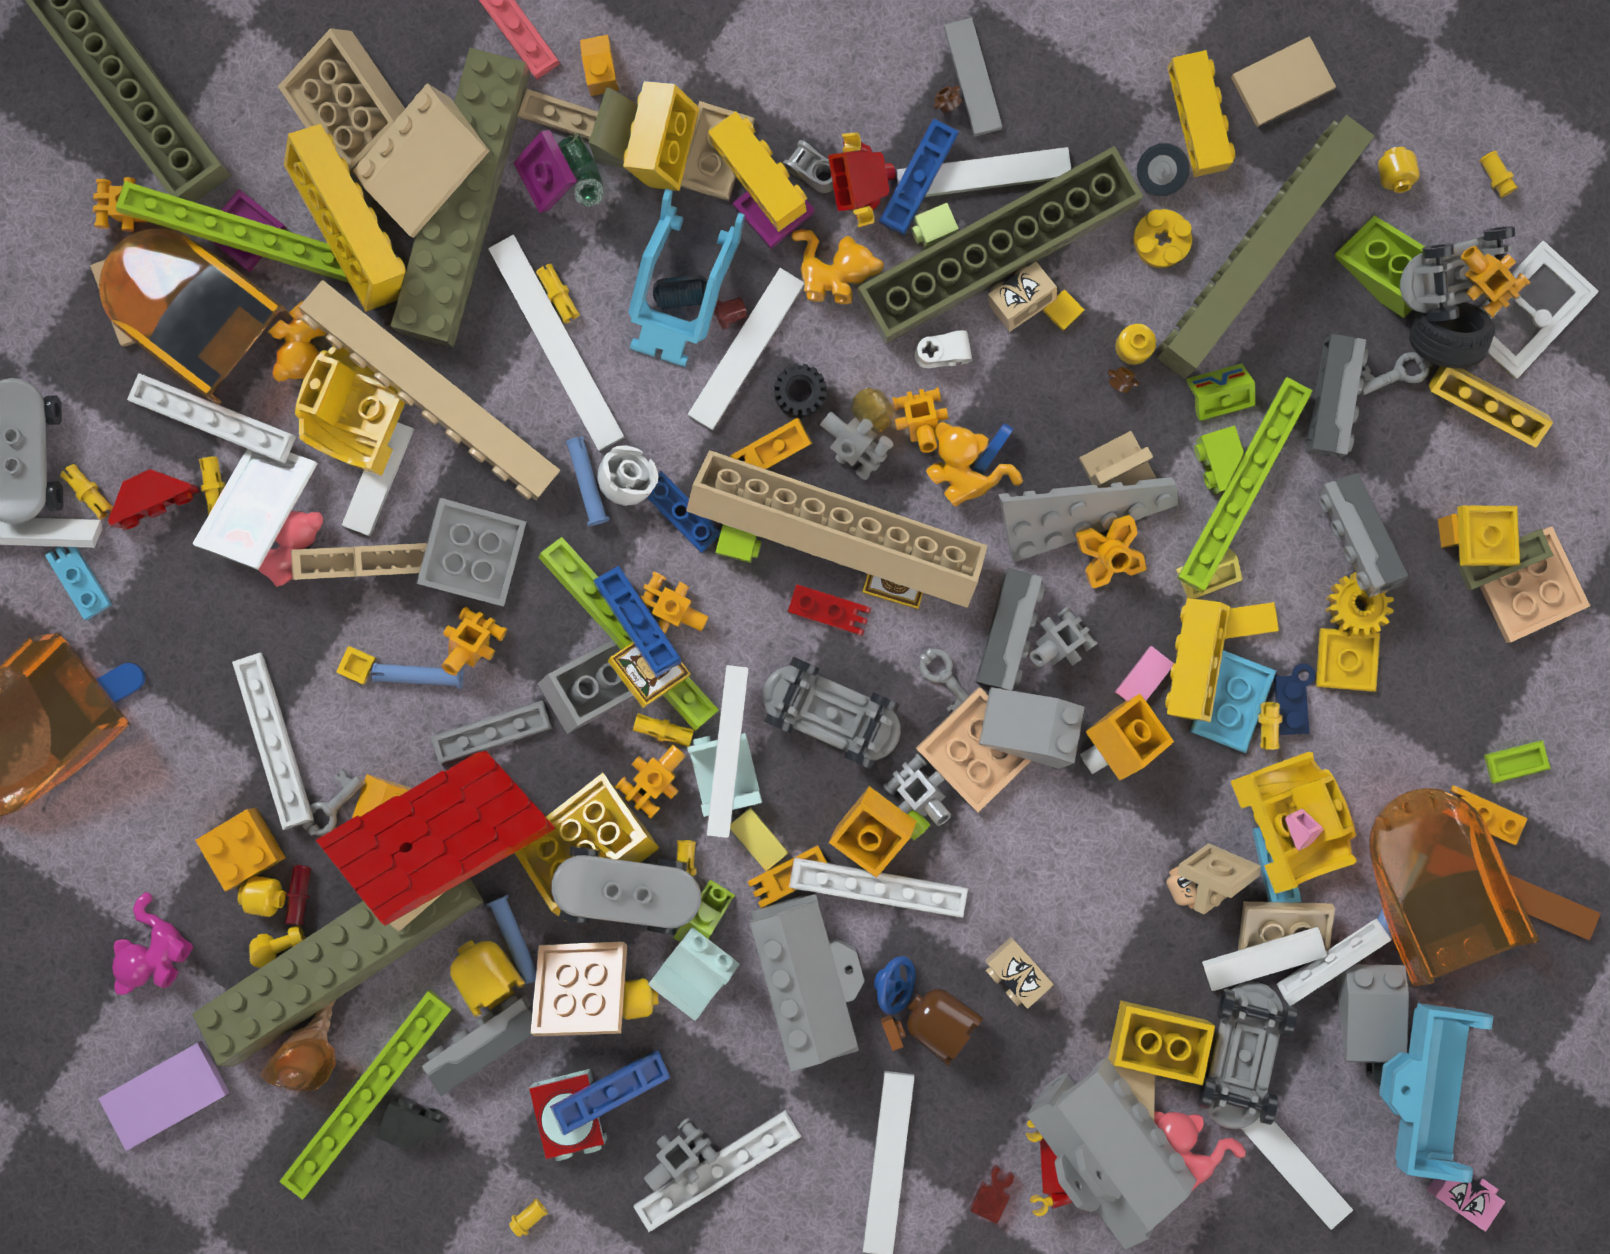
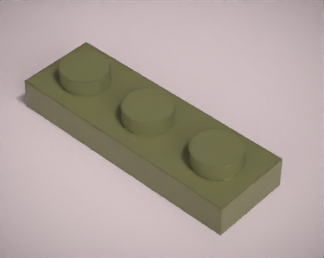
[1456,528,1554,590]

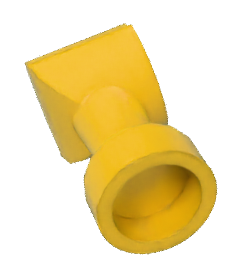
[249,925,305,968]

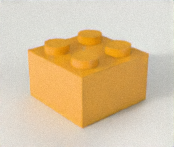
[1085,693,1174,781]
[829,786,917,878]
[195,808,286,892]

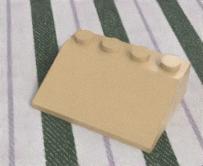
[278,28,405,175]
[353,83,489,238]

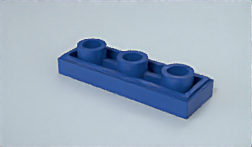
[647,471,721,553]

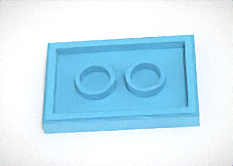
[1189,650,1276,753]

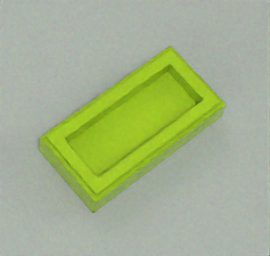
[1484,740,1551,784]

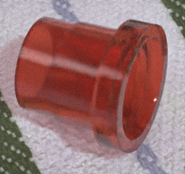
[714,297,747,330]

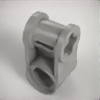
[782,140,834,193]

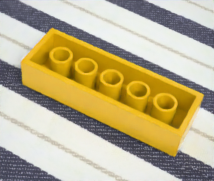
[284,124,406,312]

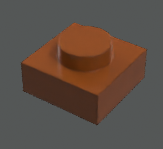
[881,1015,906,1051]

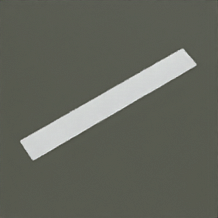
[707,665,748,838]

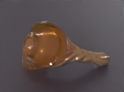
[260,1000,336,1091]

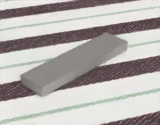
[944,17,1002,137]
[431,700,552,765]

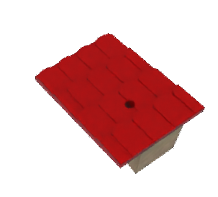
[316,750,556,932]

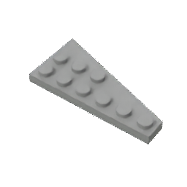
[998,477,1178,563]

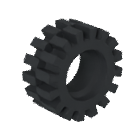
[774,363,827,419]

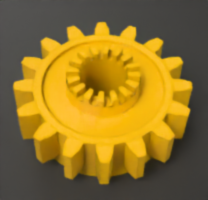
[1326,572,1394,637]

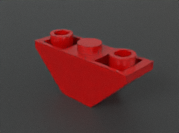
[108,469,200,530]

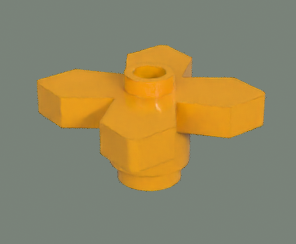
[1075,515,1147,588]

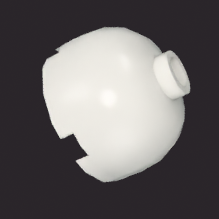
[597,445,658,506]

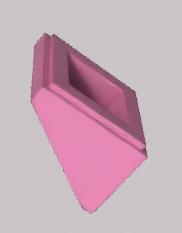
[1285,809,1324,851]

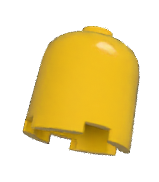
[450,940,525,1018]

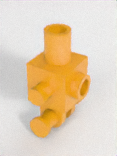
[93,177,147,232]
[1461,246,1530,318]
[892,387,949,453]
[639,571,709,634]
[441,606,508,676]
[615,744,686,819]

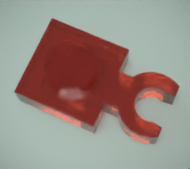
[969,1164,1014,1224]

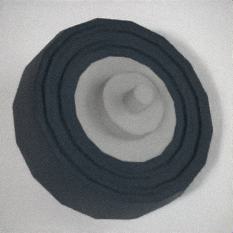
[1137,143,1190,196]

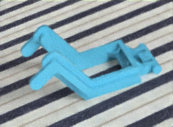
[628,189,745,367]

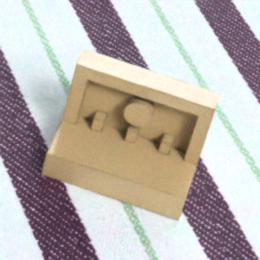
[1078,431,1157,488]
[1177,843,1261,914]

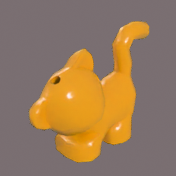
[791,229,884,304]
[268,301,327,382]
[926,422,1023,507]

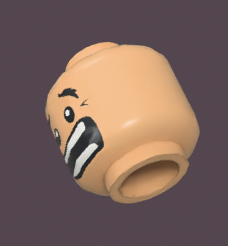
[1166,867,1198,909]

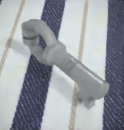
[1360,352,1432,395]
[919,648,970,711]
[302,769,365,836]

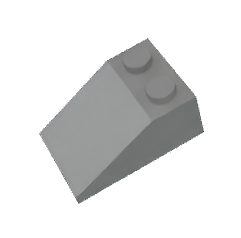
[538,640,634,734]
[979,688,1084,769]
[1336,964,1409,1063]

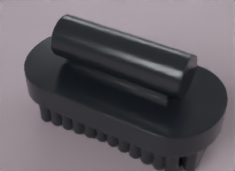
[653,275,708,310]

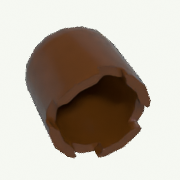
[908,989,983,1066]

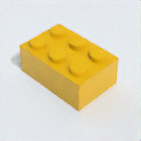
[623,81,700,191]
[1108,1000,1215,1085]

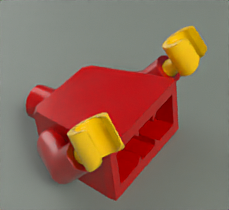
[828,132,896,227]
[1026,1120,1073,1216]

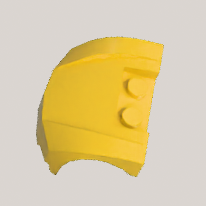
[295,346,405,476]
[1230,752,1357,894]

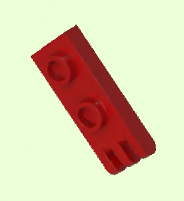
[788,584,871,636]

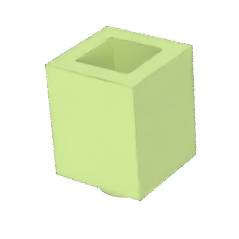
[911,203,959,249]

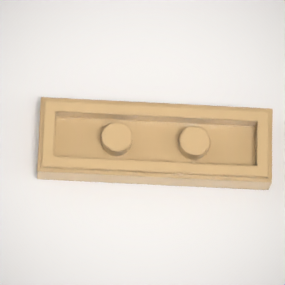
[517,89,598,141]

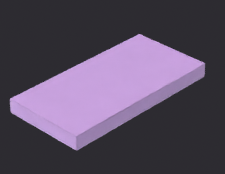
[98,1041,230,1151]

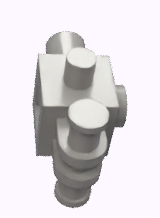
[820,412,893,480]
[1030,606,1098,667]
[883,753,951,826]
[643,1118,720,1192]

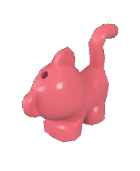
[224,511,323,587]
[1154,1111,1246,1194]

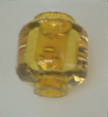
[851,387,895,432]

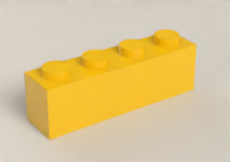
[1167,50,1235,177]
[708,111,807,232]
[1428,366,1553,448]
[1165,598,1230,722]

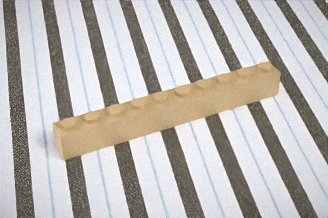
[299,280,560,501]

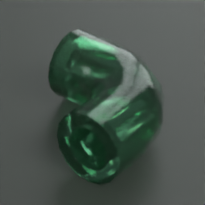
[558,133,604,207]

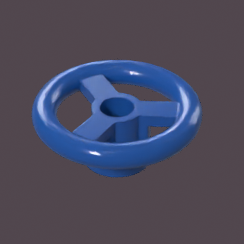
[874,956,916,1015]

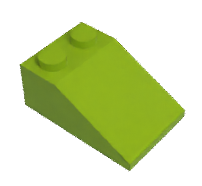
[1335,215,1425,318]

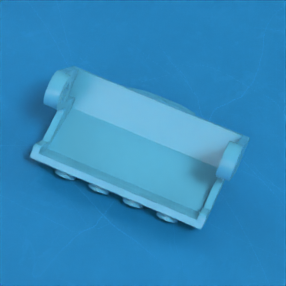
[1379,1003,1494,1183]

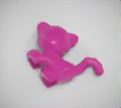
[112,892,194,995]

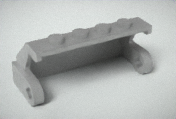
[750,892,864,1072]
[1027,1057,1197,1249]

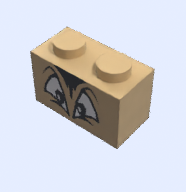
[988,262,1057,332]
[985,937,1054,1009]

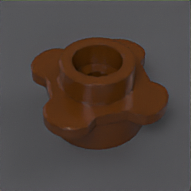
[933,86,962,113]
[1107,367,1140,393]

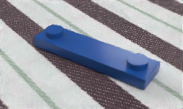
[879,118,959,236]
[593,566,681,678]
[550,1050,670,1135]

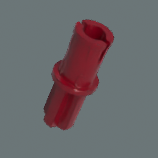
[284,865,311,925]

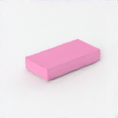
[1115,646,1174,701]

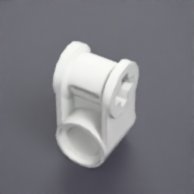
[914,330,973,369]

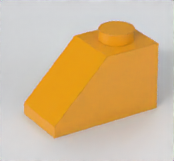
[580,35,619,96]

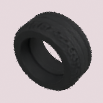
[1409,302,1495,368]

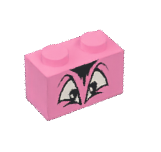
[1427,1162,1505,1232]

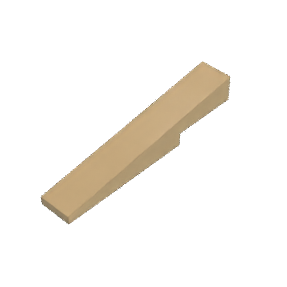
[291,543,427,580]

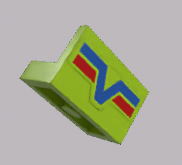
[1186,363,1256,421]

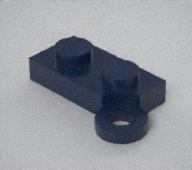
[1274,663,1316,735]

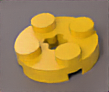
[1133,209,1192,269]

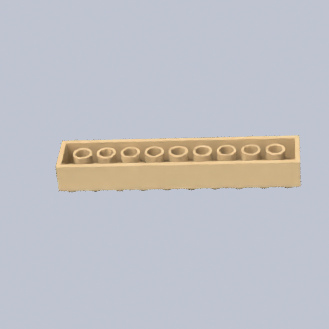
[686,450,988,608]

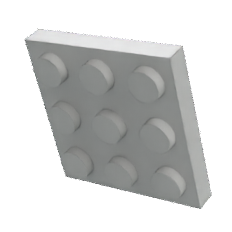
[416,498,526,607]

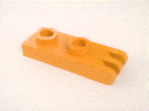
[730,418,813,469]
[1441,785,1528,845]
[747,845,827,908]

